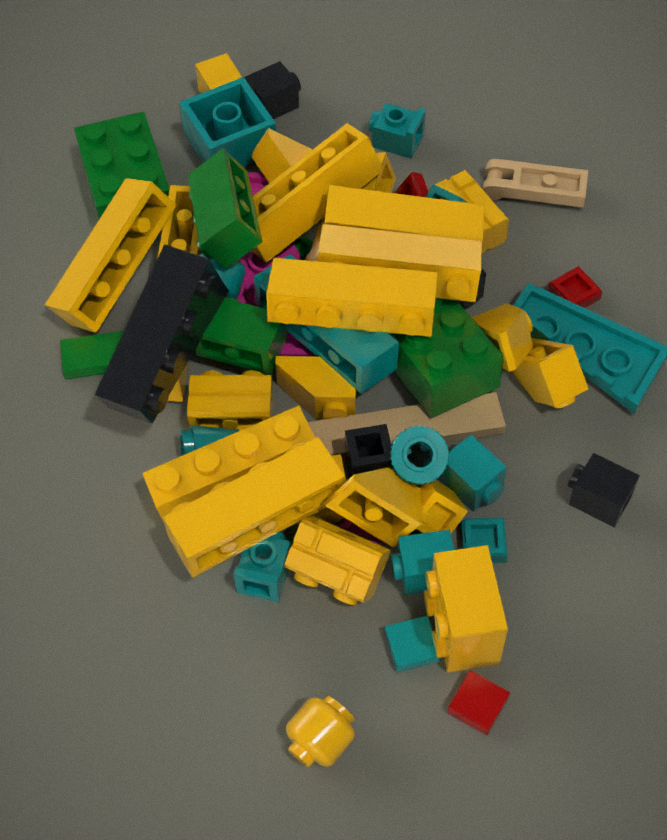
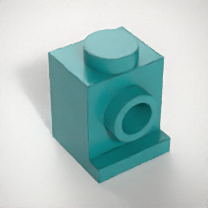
[368,103,426,159]
[234,532,291,602]

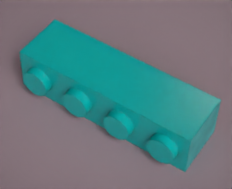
[254,254,399,394]

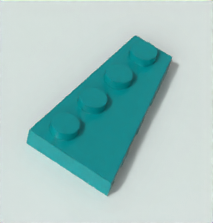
[513,283,667,414]

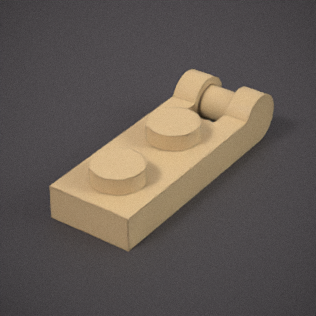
[482,159,589,208]

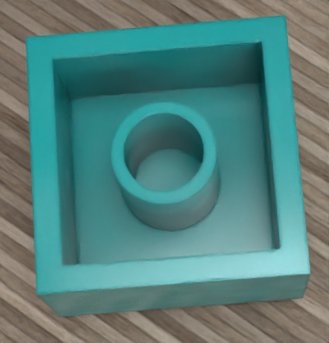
[179,77,276,167]

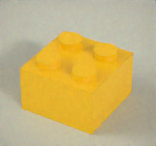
[424,545,508,673]

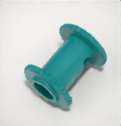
[389,425,450,485]

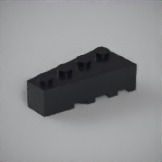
[95,244,229,424]

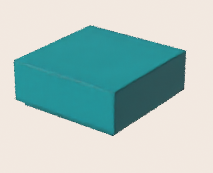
[461,518,508,563]
[385,615,440,673]

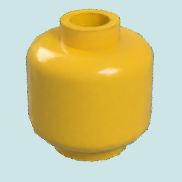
[286,695,355,768]

